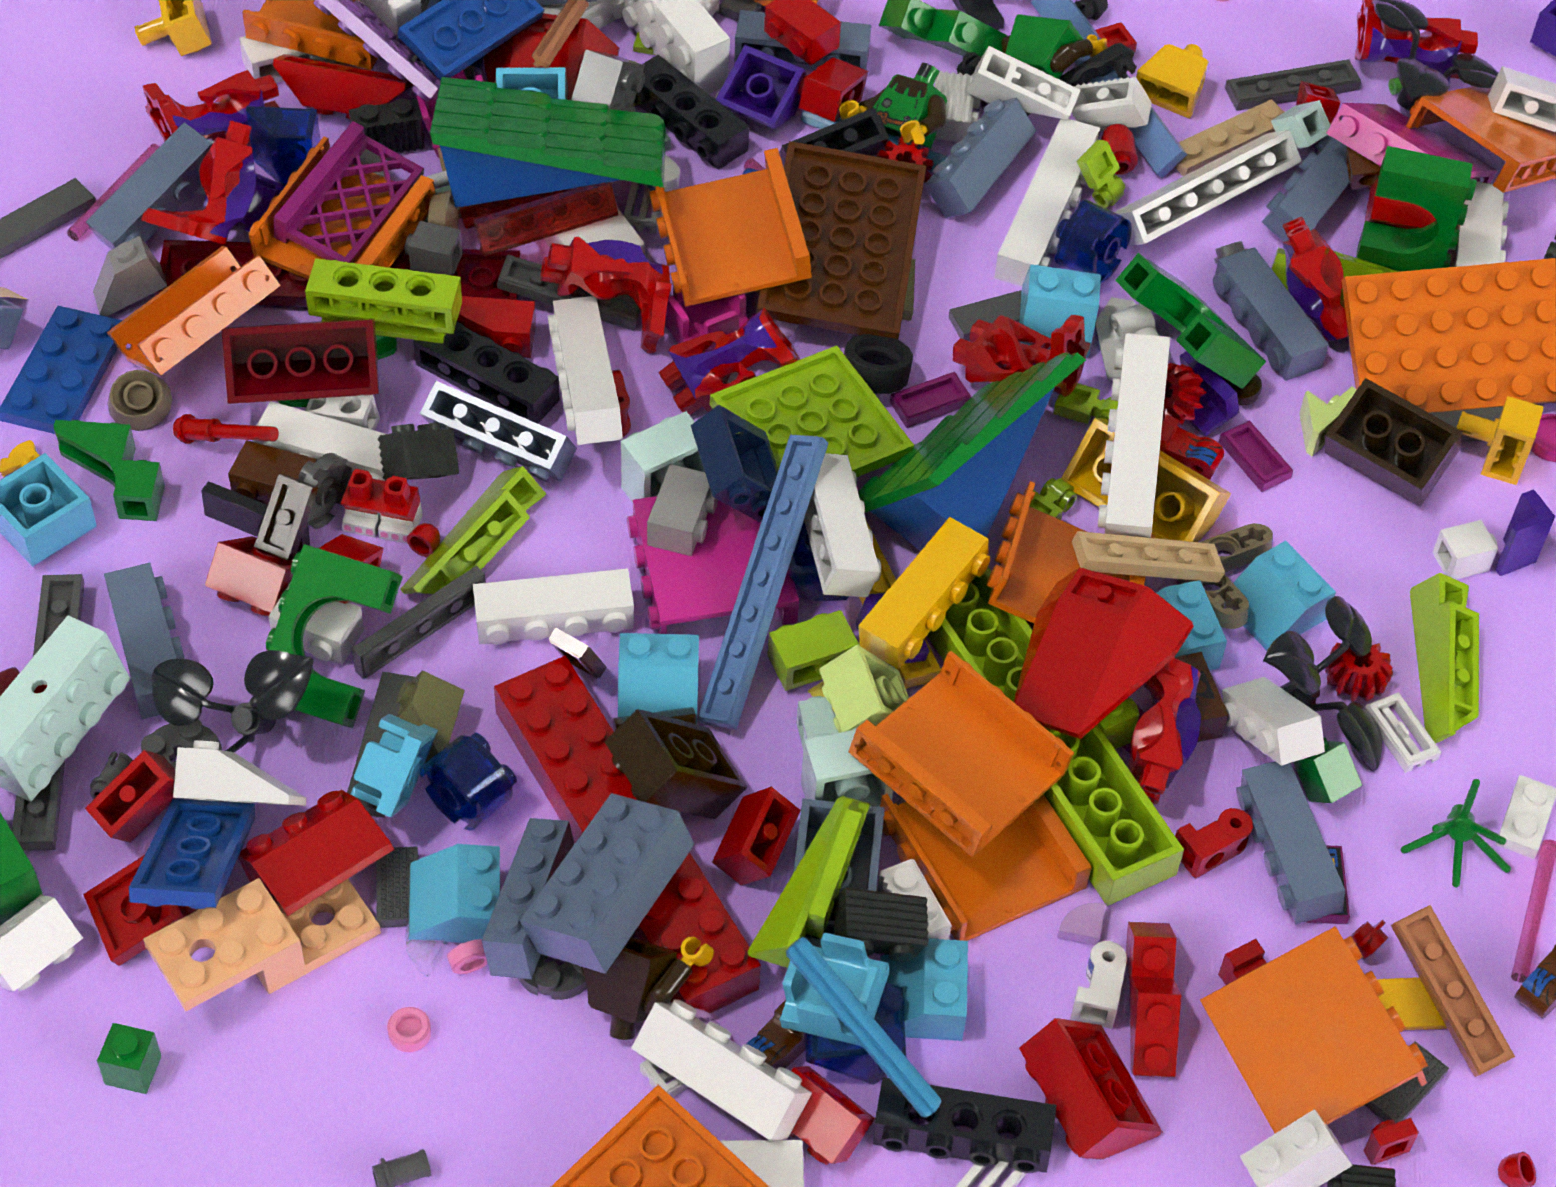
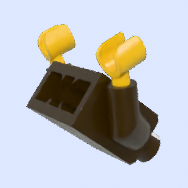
[580,937,714,1040]

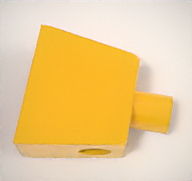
[1136,44,1209,119]

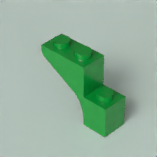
[878,0,1008,57]
[53,420,165,521]

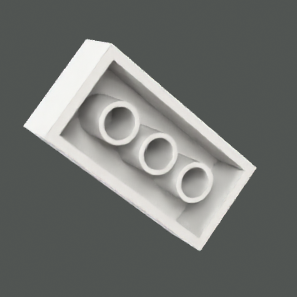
[622,0,730,94]

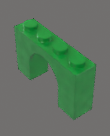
[1356,146,1477,272]
[1115,253,1266,389]
[266,544,403,728]

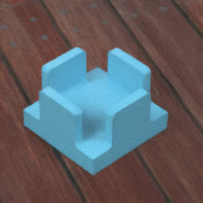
[351,714,438,818]
[780,933,890,1046]

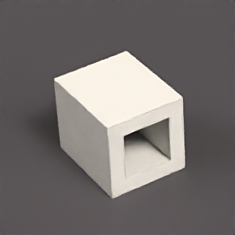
[1432,520,1498,580]

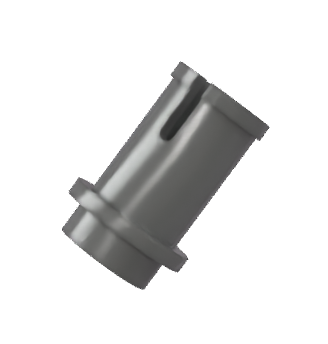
[90,751,133,799]
[372,1149,431,1187]

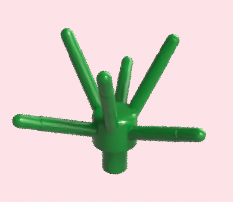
[1400,779,1511,888]

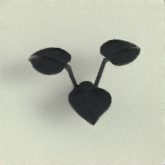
[1372,0,1498,111]
[1263,596,1382,772]
[151,650,314,803]

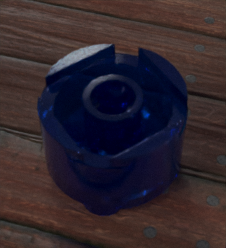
[1055,199,1132,282]
[420,732,517,831]

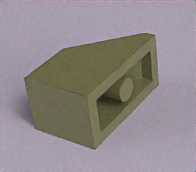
[396,670,465,772]

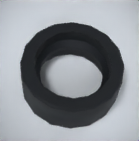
[844,334,913,394]

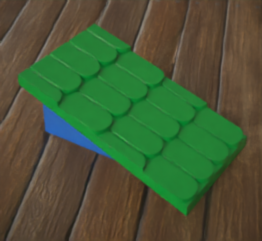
[430,77,666,208]
[858,352,1086,551]

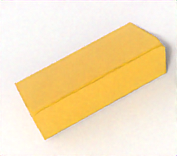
[1377,977,1448,1030]

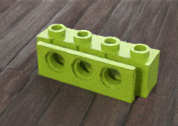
[305,258,462,344]

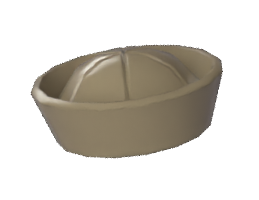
[428,190,459,229]
[107,370,173,431]

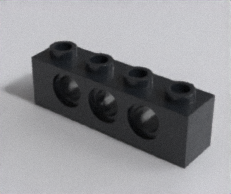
[634,54,749,170]
[413,321,560,424]
[873,1077,1057,1173]

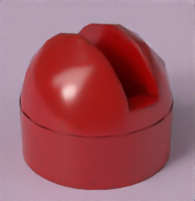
[407,523,440,557]
[1497,1152,1536,1187]

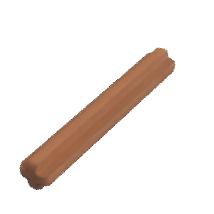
[532,0,589,68]

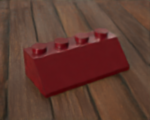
[221,318,379,404]

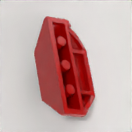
[273,54,413,119]

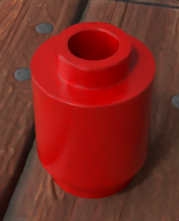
[1100,124,1138,175]

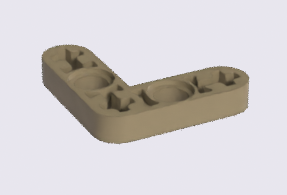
[1177,523,1273,629]

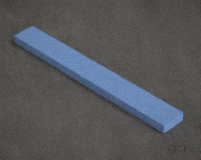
[1031,0,1187,178]
[697,435,828,729]

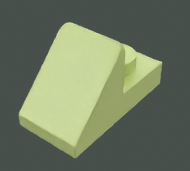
[1299,386,1357,456]

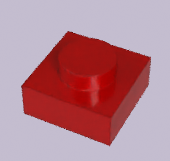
[1095,22,1137,53]
[1363,1118,1419,1166]

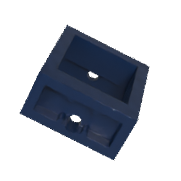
[690,405,778,523]

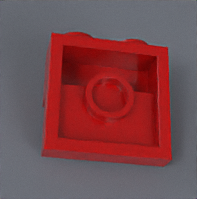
[83,855,199,966]

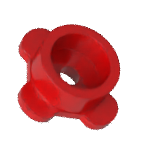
[1351,919,1388,959]

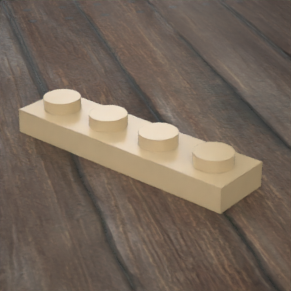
[1174,99,1284,176]
[1071,531,1225,583]

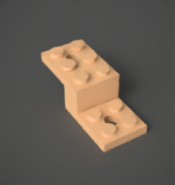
[143,878,381,1012]

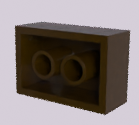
[1325,378,1462,507]
[605,709,748,819]

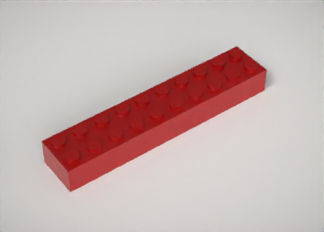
[494,655,761,1013]

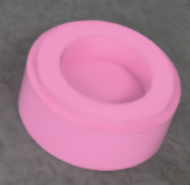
[447,939,488,974]
[387,1007,431,1052]

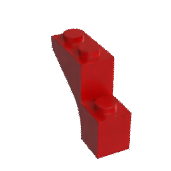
[1126,922,1181,1077]

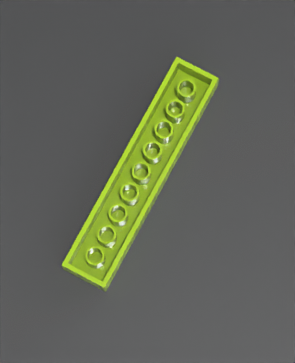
[927,567,1184,906]

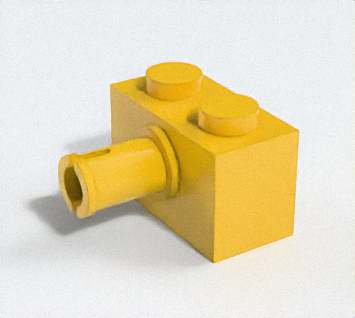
[134,0,212,57]
[1456,396,1544,485]

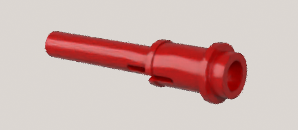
[173,414,279,444]

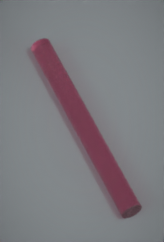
[67,143,159,241]
[1511,839,1556,983]

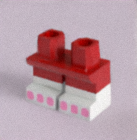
[340,469,423,544]

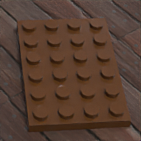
[756,141,926,340]

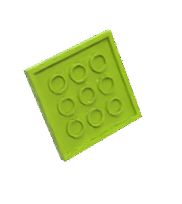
[709,345,914,477]

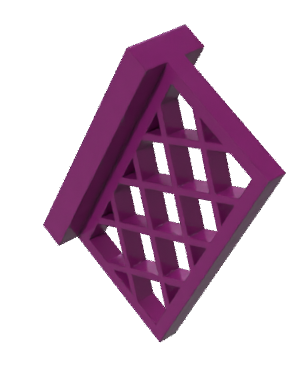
[274,121,424,263]

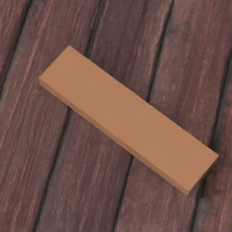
[1391,905,1515,1077]

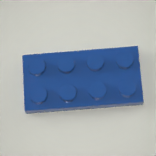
[397,0,545,81]
[0,305,122,434]
[129,799,255,909]

